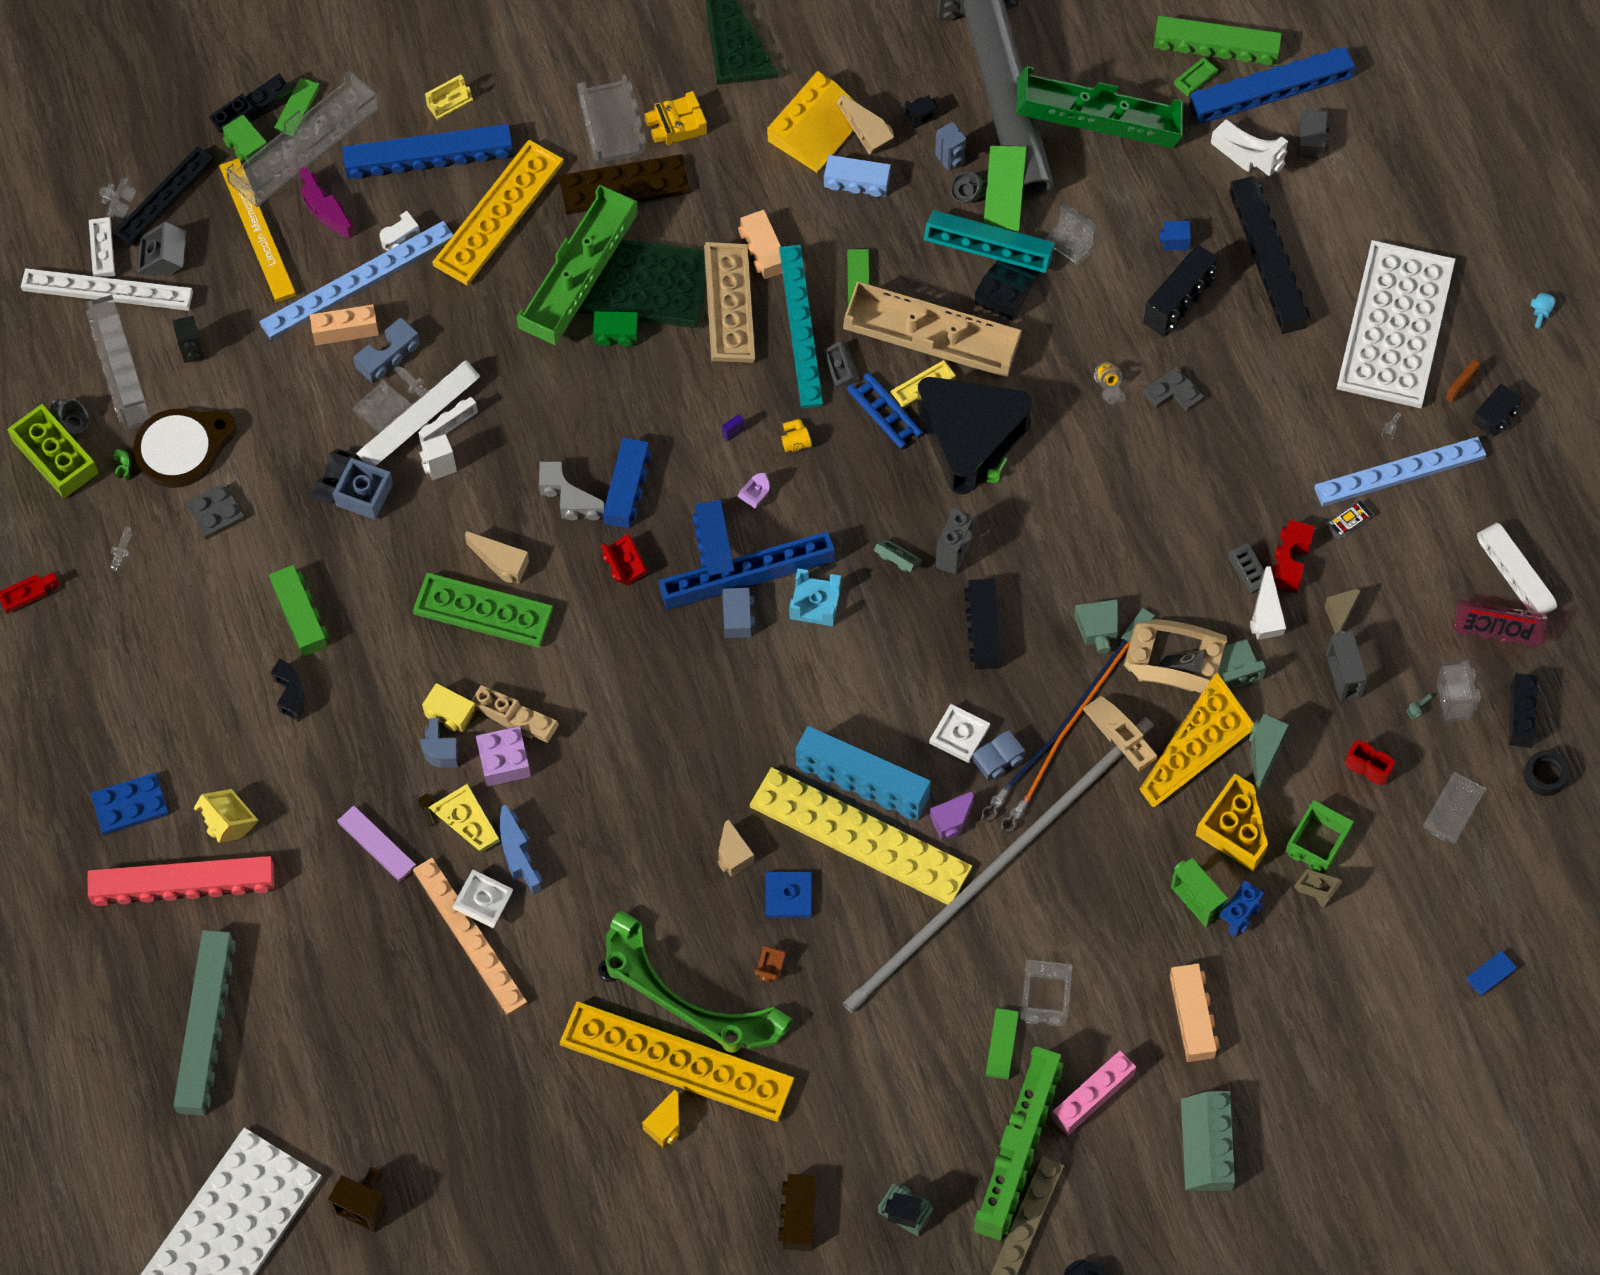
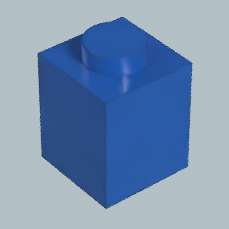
[1159,221,1191,250]

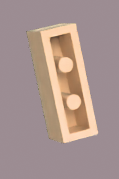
[738,210,782,279]
[310,304,379,346]

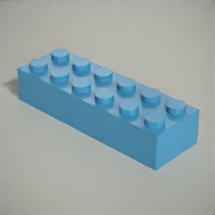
[796,726,931,820]

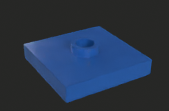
[765,872,811,918]

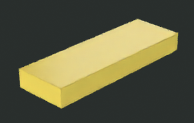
[890,360,956,409]

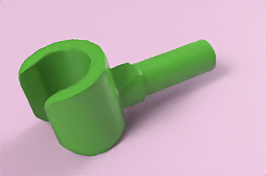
[987,457,1007,483]

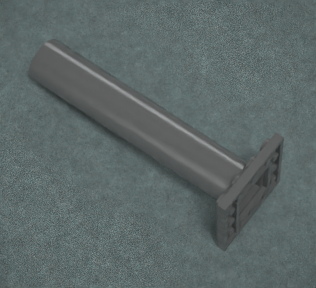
[937,0,1054,200]

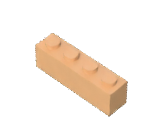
[1170,964,1219,1062]

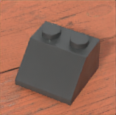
[137,222,186,275]

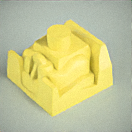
[194,789,258,843]

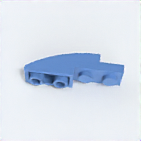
[500,805,543,895]

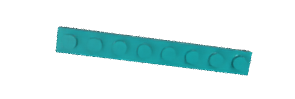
[779,245,823,409]

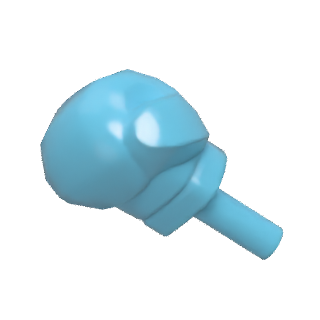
[1530,293,1556,329]

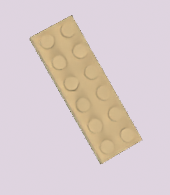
[704,242,755,363]

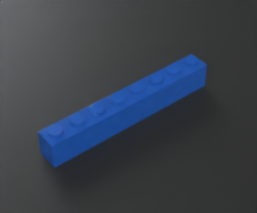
[1189,47,1355,125]
[342,124,513,179]
[659,531,835,610]

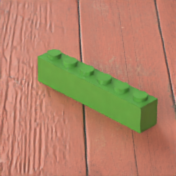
[1153,16,1282,65]

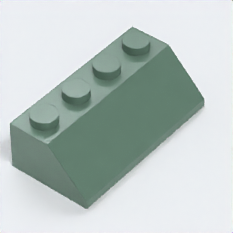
[1181,1091,1235,1191]

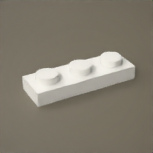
[89,217,115,278]
[418,397,478,442]

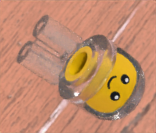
[1094,362,1126,405]

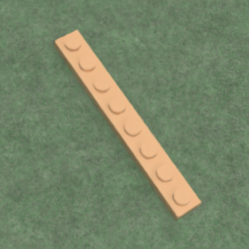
[413,858,528,1017]

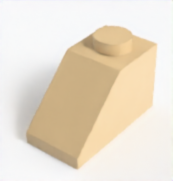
[717,820,754,877]

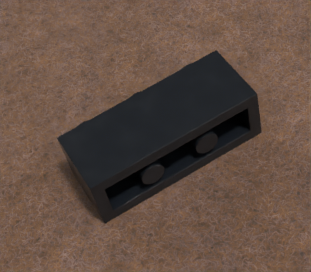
[1508,673,1538,748]

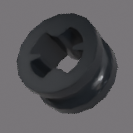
[598,960,619,982]

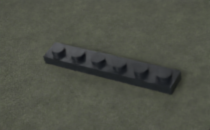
[113,146,214,247]

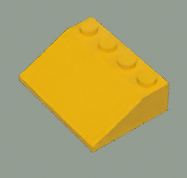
[767,71,855,173]

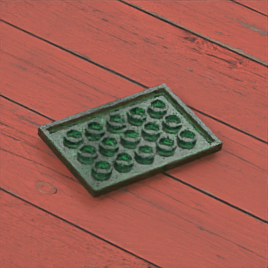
[577,239,706,329]

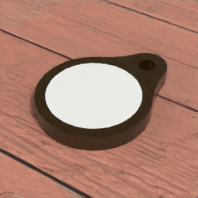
[133,409,237,488]

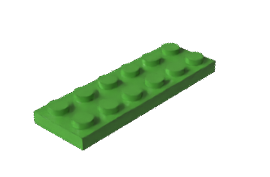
[413,573,553,648]

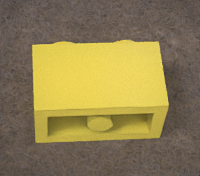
[422,683,476,733]

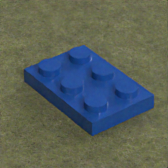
[90,772,169,836]

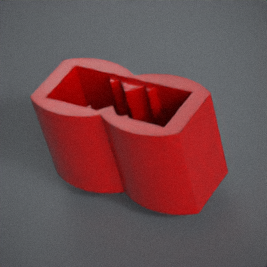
[1345,740,1395,785]

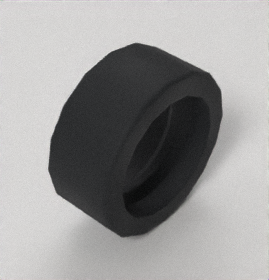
[1524,750,1569,796]

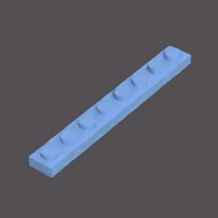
[1314,437,1486,507]

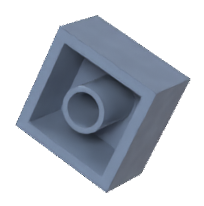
[333,458,393,520]

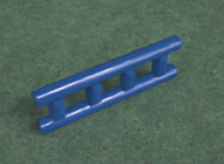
[847,372,924,450]

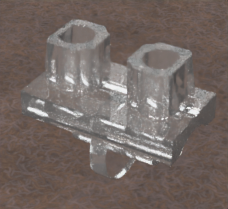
[99,177,137,219]

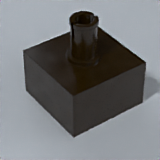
[328,1167,388,1233]

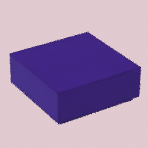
[722,415,744,442]

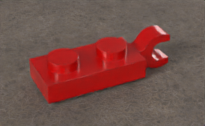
[0,572,60,614]

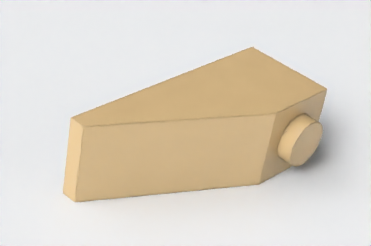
[836,95,894,155]
[465,531,529,583]

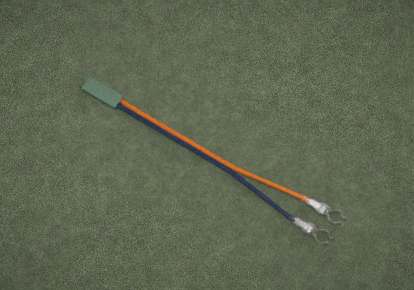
[981,608,1155,833]

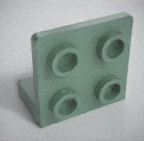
[1218,640,1266,690]

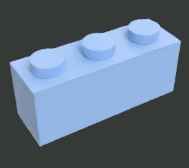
[824,155,891,197]

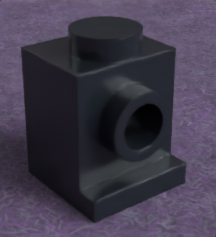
[905,95,938,129]

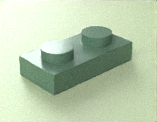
[874,538,922,572]

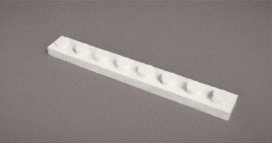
[21,268,193,311]

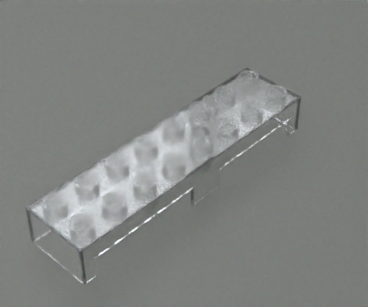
[226,70,380,207]

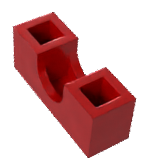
[1271,520,1315,593]

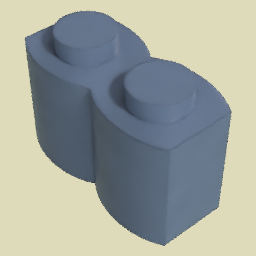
[972,730,1025,780]

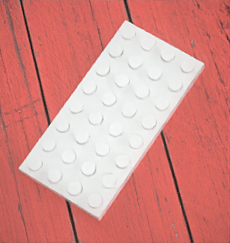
[1336,240,1455,408]
[141,1128,322,1275]

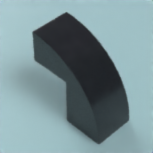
[312,448,357,504]
[271,658,305,722]

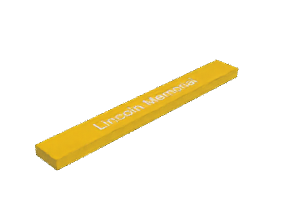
[219,158,296,303]

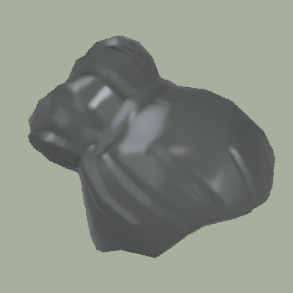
[951,171,988,204]
[49,398,89,435]

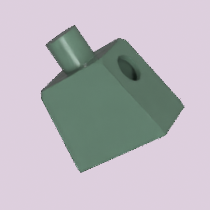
[1074,600,1118,654]

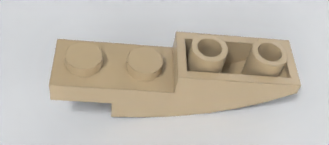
[471,685,559,743]
[1083,696,1157,771]

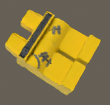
[645,91,707,145]

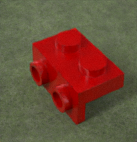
[601,534,649,586]

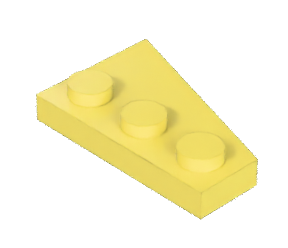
[428,784,500,853]

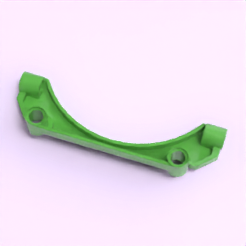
[606,910,793,1052]

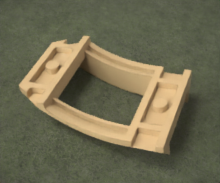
[1124,619,1227,693]

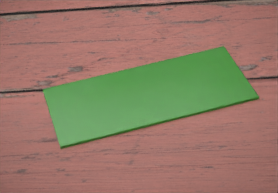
[984,146,1027,231]

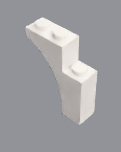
[1211,119,1288,177]

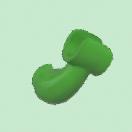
[113,449,132,481]

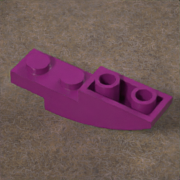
[299,166,354,239]

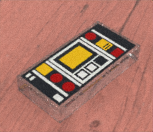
[1325,499,1374,541]

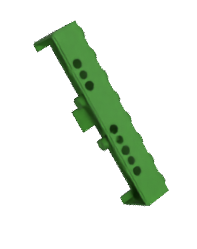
[516,185,638,346]
[974,1046,1063,1241]

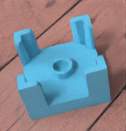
[789,569,841,626]

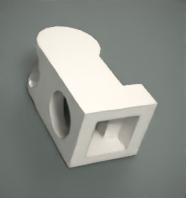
[380,211,420,251]

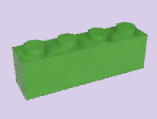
[269,565,329,657]

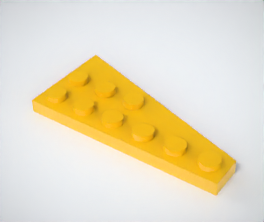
[1139,673,1254,807]

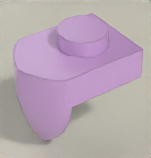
[737,473,770,508]

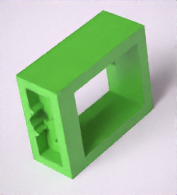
[1285,800,1354,874]
[1171,858,1228,928]

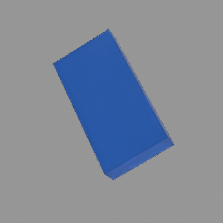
[1466,951,1517,997]

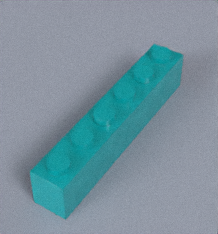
[924,210,1055,273]

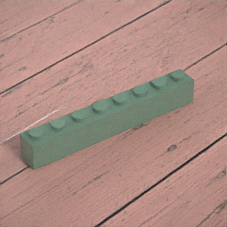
[174,930,236,1116]

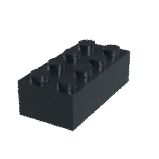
[1143,244,1218,337]

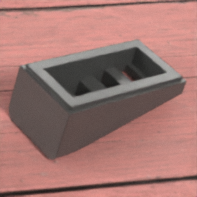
[1228,543,1264,593]

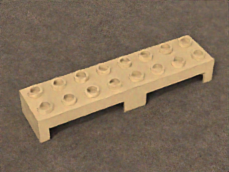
[843,281,1022,378]

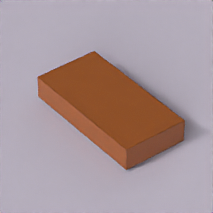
[1446,359,1480,403]

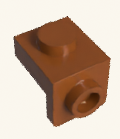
[754,945,787,983]

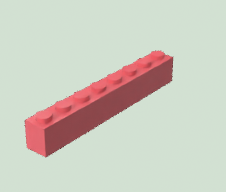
[88,856,274,906]

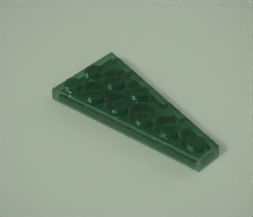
[705,0,778,85]

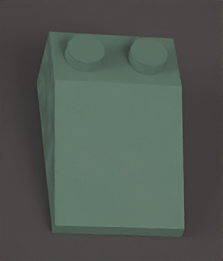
[1249,714,1288,798]

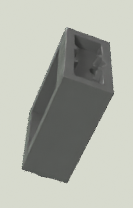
[936,508,974,575]
[1326,631,1367,702]

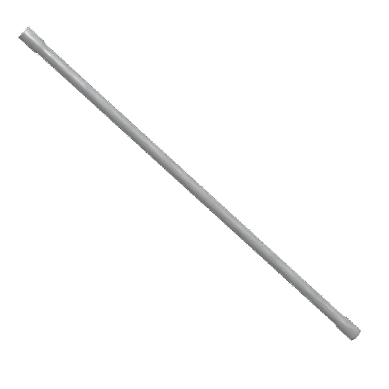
[843,717,1154,1013]

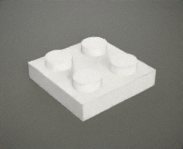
[929,704,990,763]
[452,869,513,928]

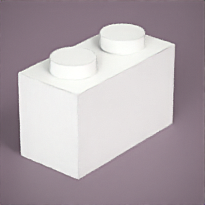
[419,434,457,481]

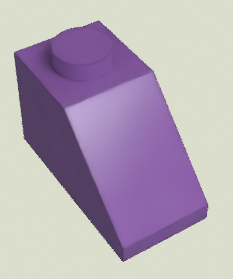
[930,792,974,840]

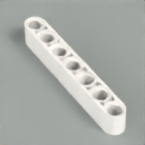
[356,360,480,466]

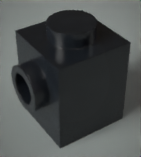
[884,1192,922,1228]

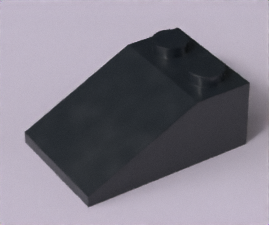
[975,260,1041,321]

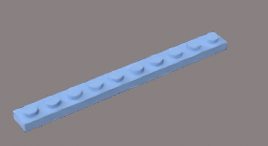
[260,221,453,341]

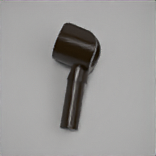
[419,793,435,827]

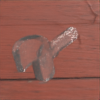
[1382,413,1401,439]

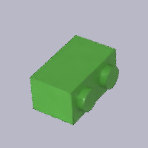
[223,115,270,167]

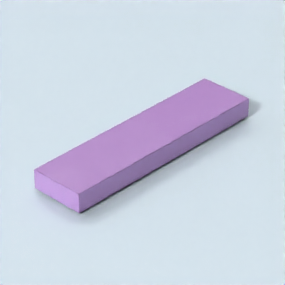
[337,806,416,882]

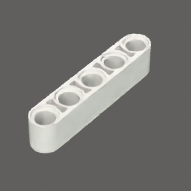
[1477,523,1557,619]

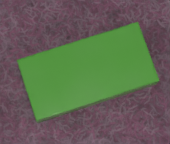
[1174,57,1218,98]

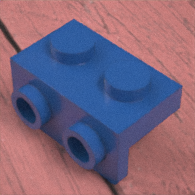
[1220,881,1264,937]

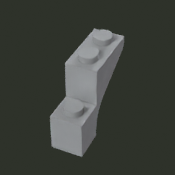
[539,462,604,520]

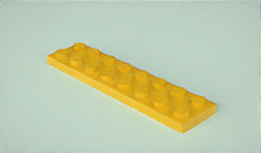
[432,140,564,286]

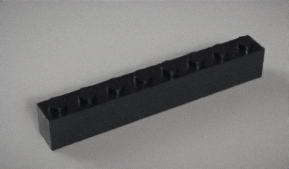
[1229,176,1310,334]

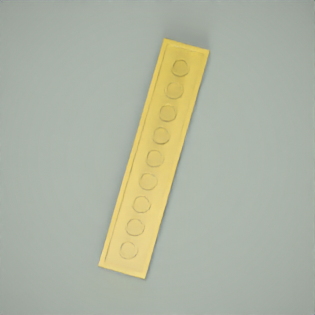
[750,767,972,905]

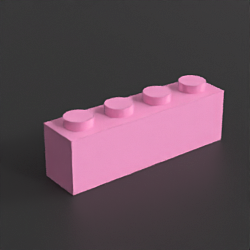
[1051,1051,1136,1136]

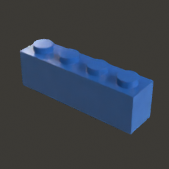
[603,438,652,528]
[692,500,734,576]

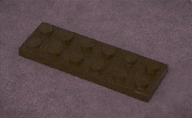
[559,154,690,215]

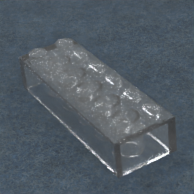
[86,295,150,430]

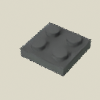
[185,483,245,540]

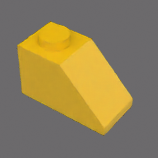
[642,1089,680,1148]

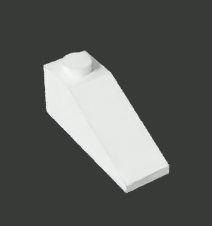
[1250,566,1286,640]

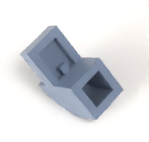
[420,718,458,768]

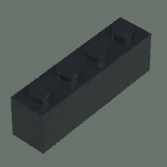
[964,579,1002,670]

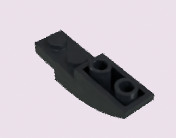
[209,73,292,133]

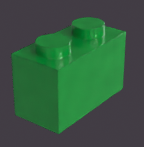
[593,311,638,347]

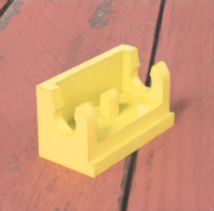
[425,75,473,121]

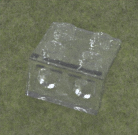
[1046,204,1097,265]

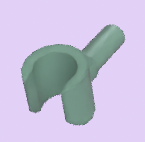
[1407,694,1432,720]

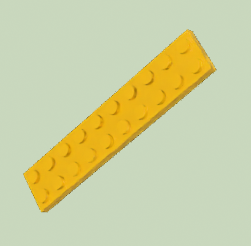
[560,1001,794,1122]

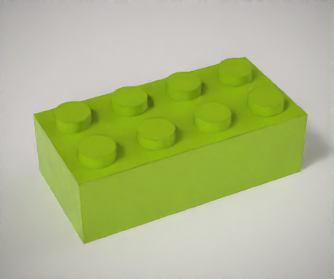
[7,404,99,499]

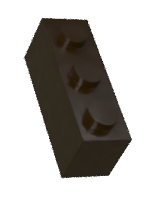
[778,1174,816,1251]

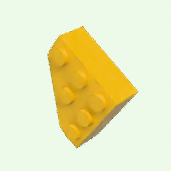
[1196,774,1268,872]

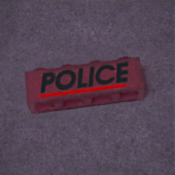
[1453,599,1547,647]

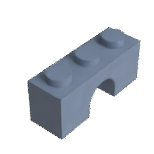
[353,317,420,384]

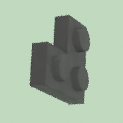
[1143,366,1204,412]

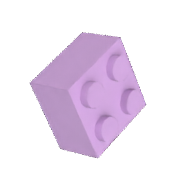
[476,726,531,787]

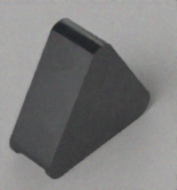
[917,377,1033,495]

